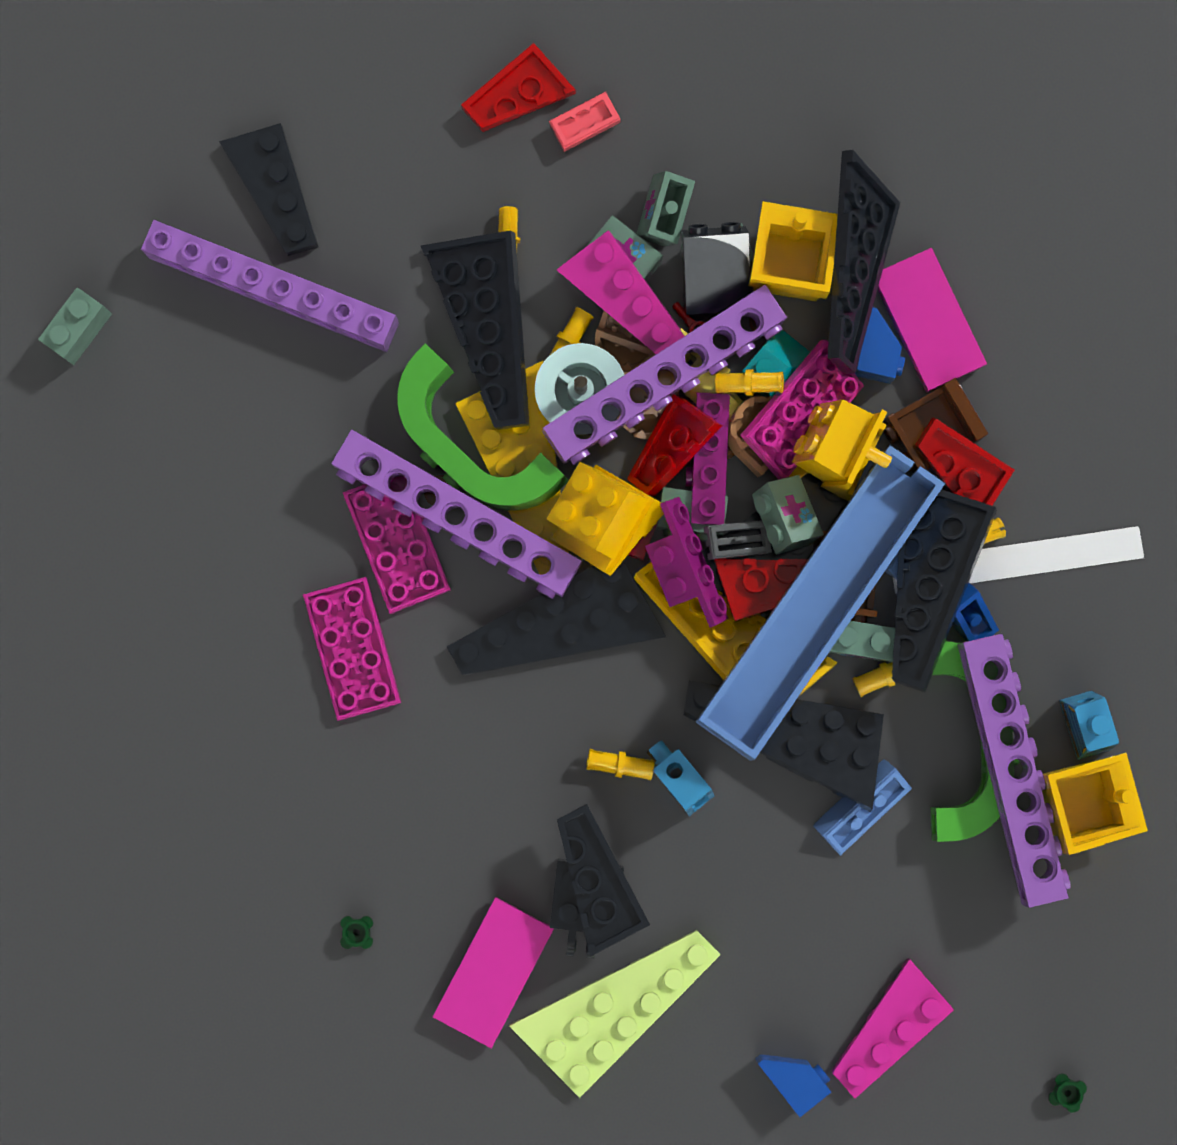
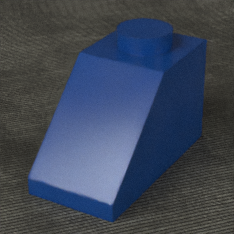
[854,307,905,384]
[952,583,999,642]
[755,1054,831,1117]

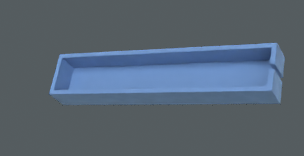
[695,445,945,761]

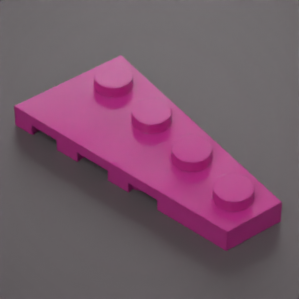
[556,230,685,354]
[831,958,954,1098]

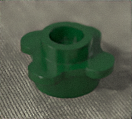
[340,916,373,949]
[1048,1073,1087,1113]

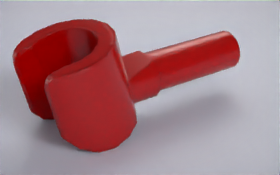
[672,302,705,334]

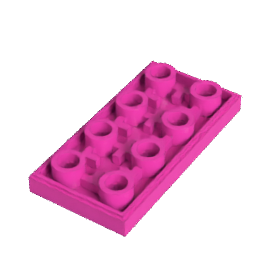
[878,248,987,393]
[740,340,864,480]
[343,476,451,614]
[303,577,401,721]
[433,897,554,1049]

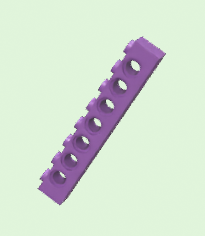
[141,220,399,352]
[542,284,787,465]
[331,429,582,599]
[957,634,1071,908]

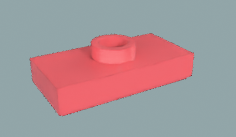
[549,92,621,152]

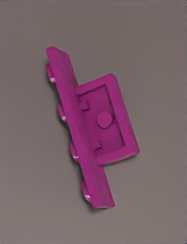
[685,392,730,525]
[645,497,729,628]

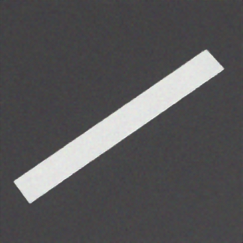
[893,526,1144,594]

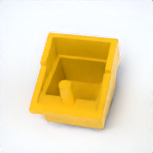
[748,201,837,301]
[792,399,892,501]
[547,462,664,576]
[1042,753,1148,855]

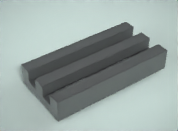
[703,521,772,560]

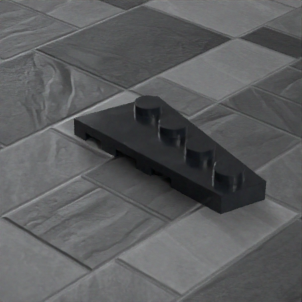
[219,123,319,256]
[557,804,650,957]

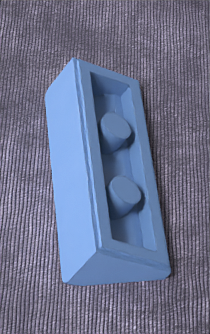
[813,760,912,856]

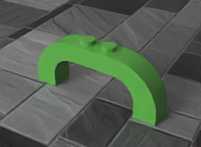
[397,343,569,511]
[930,641,1019,842]

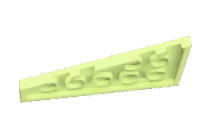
[509,930,721,1098]

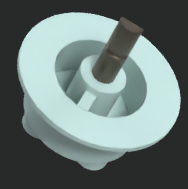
[535,343,624,435]

